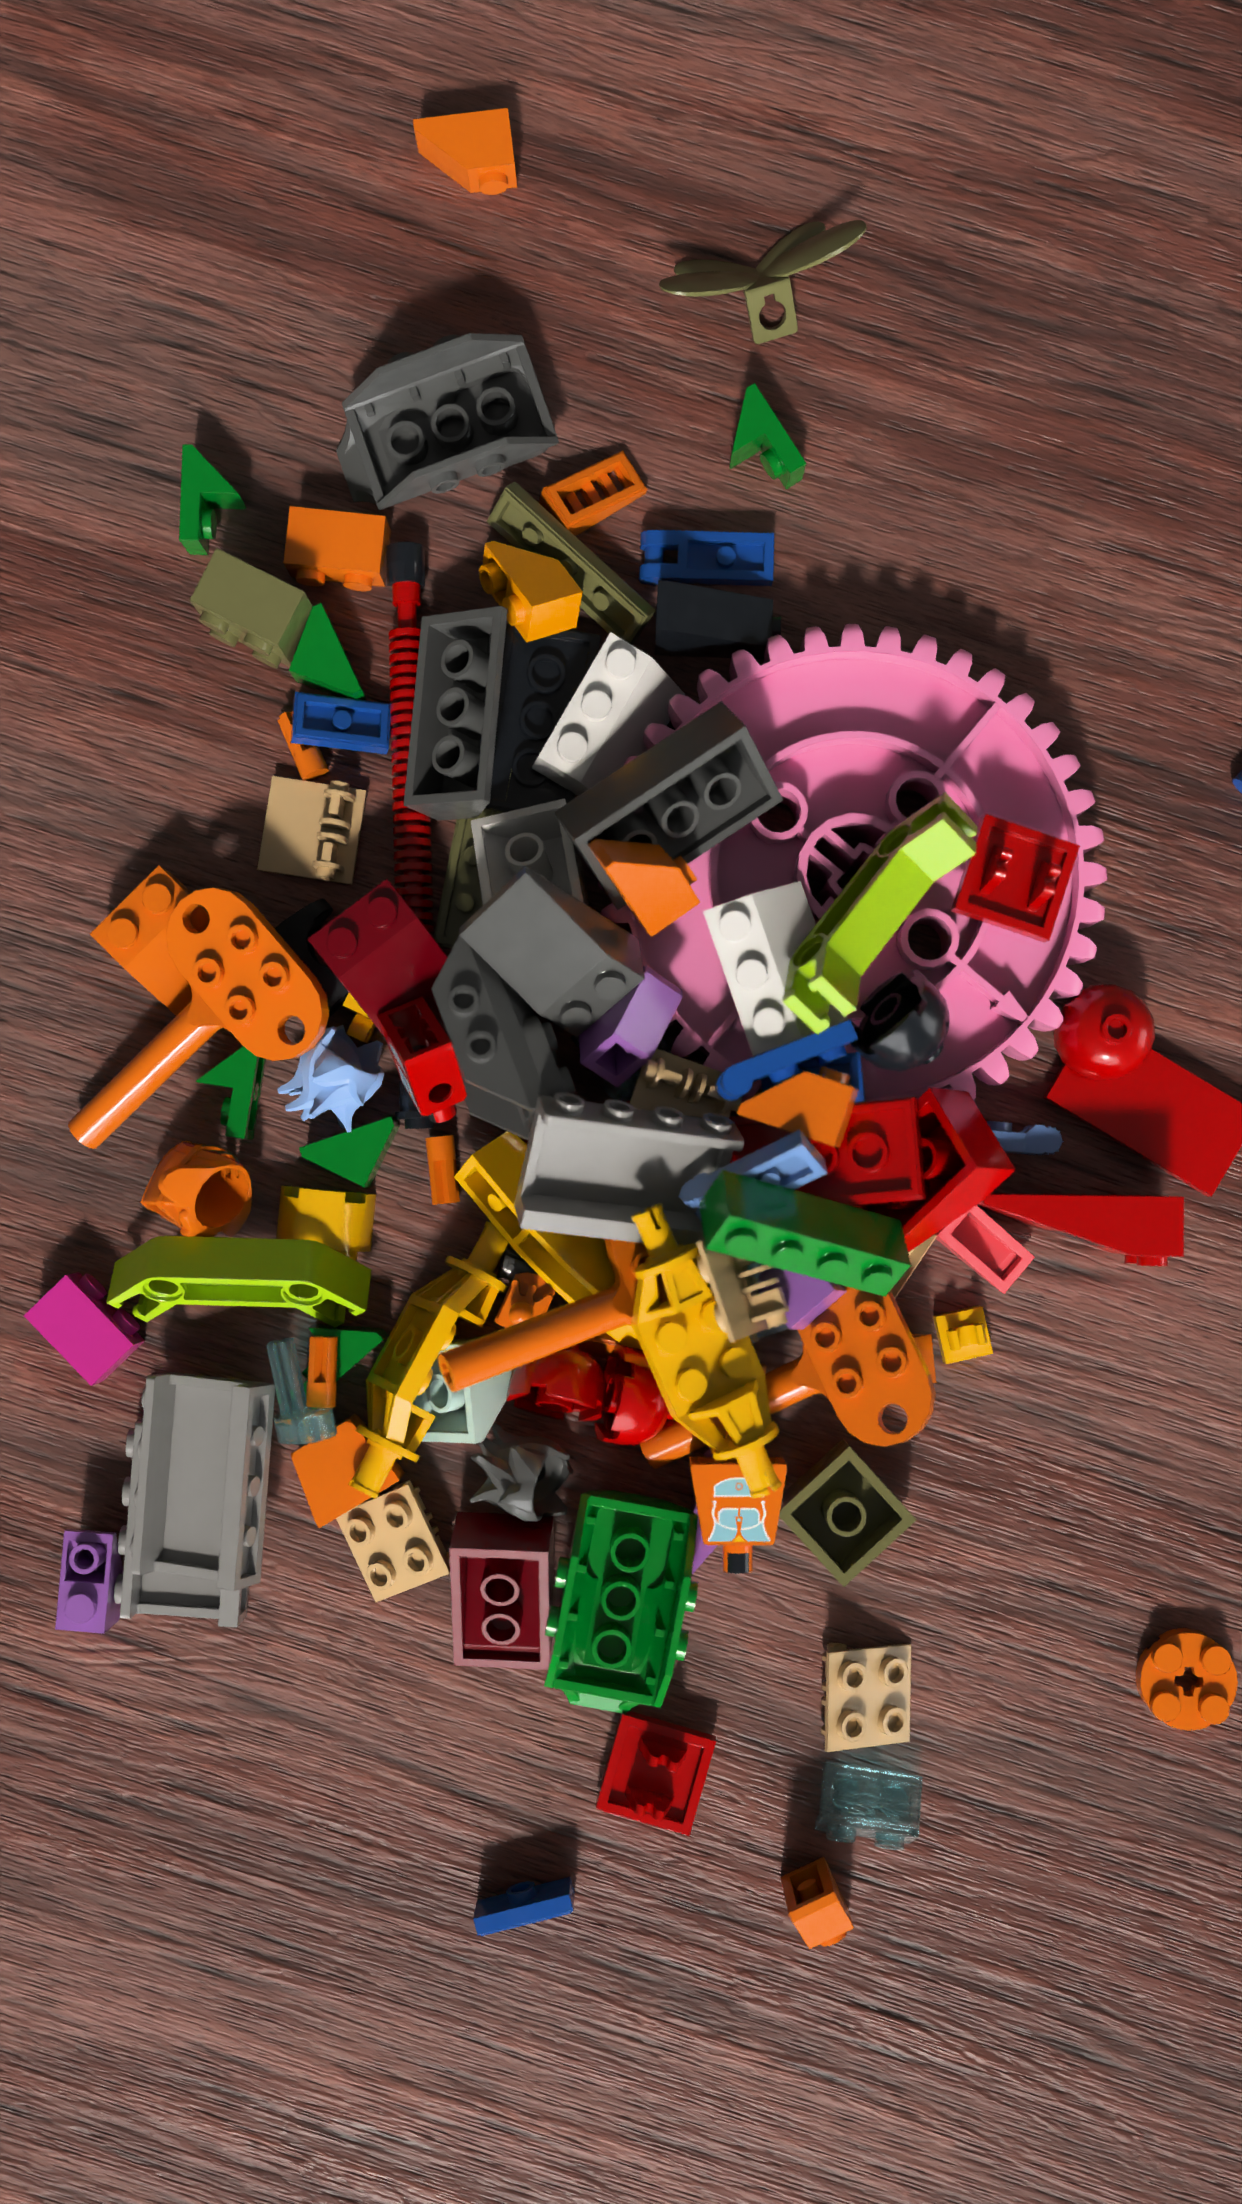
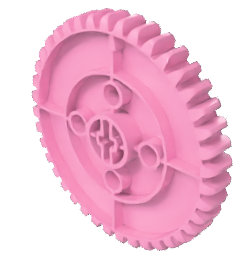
[597,624,1107,1103]

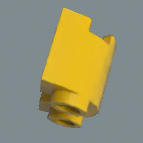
[276,1185,376,1261]

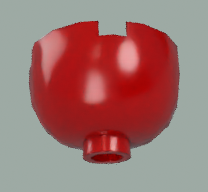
[1053,984,1155,1081]
[506,1343,606,1421]
[595,1345,674,1445]

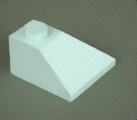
[410,1337,513,1444]

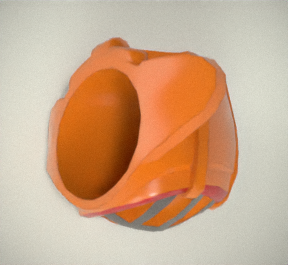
[140,1141,252,1237]

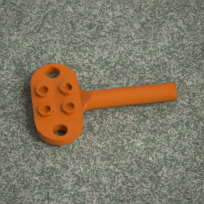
[68,888,329,1149]
[438,1239,668,1392]
[640,1286,936,1469]

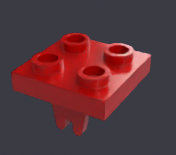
[951,814,1080,943]
[595,1711,716,1836]

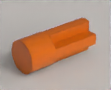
[277,711,329,781]
[425,1135,460,1205]
[306,1336,338,1408]

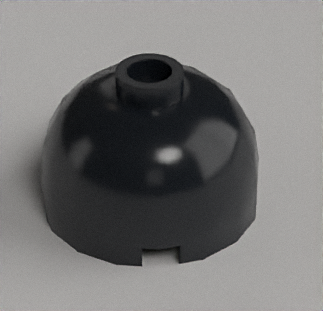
[851,970,950,1072]

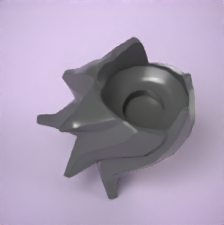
[469,1423,574,1521]

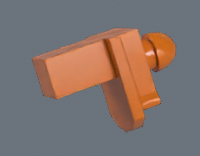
[494,1272,555,1328]

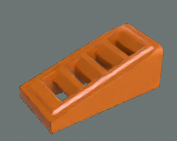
[538,450,647,536]

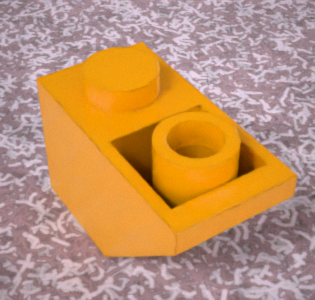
[479,541,583,643]

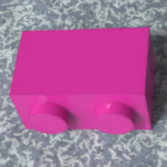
[24,1272,145,1386]

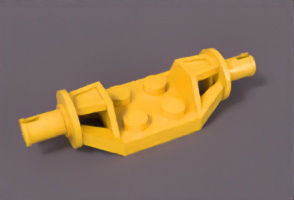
[631,1203,782,1498]
[348,1221,509,1499]

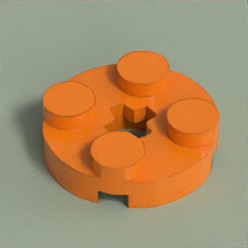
[1136,1628,1238,1731]

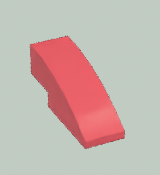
[935,1205,1035,1294]

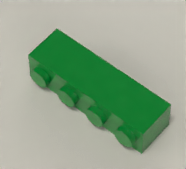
[699,1169,911,1297]

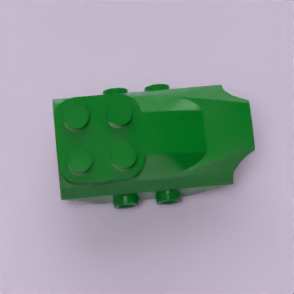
[544,1490,698,1714]

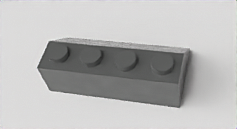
[404,606,508,821]
[554,701,783,910]

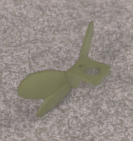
[659,220,867,344]

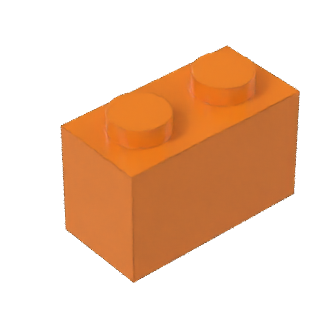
[283,506,391,591]

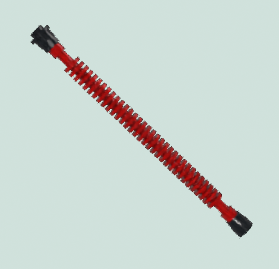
[386,542,434,1129]

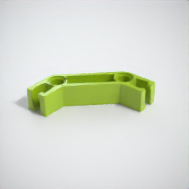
[782,792,978,1034]
[106,1236,372,1328]

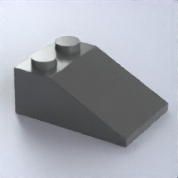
[459,866,645,1037]

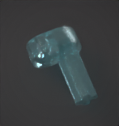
[266,1337,338,1444]

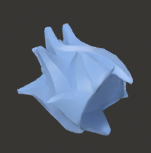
[277,1025,384,1132]

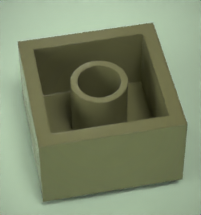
[189,548,313,669]
[779,1439,916,1587]

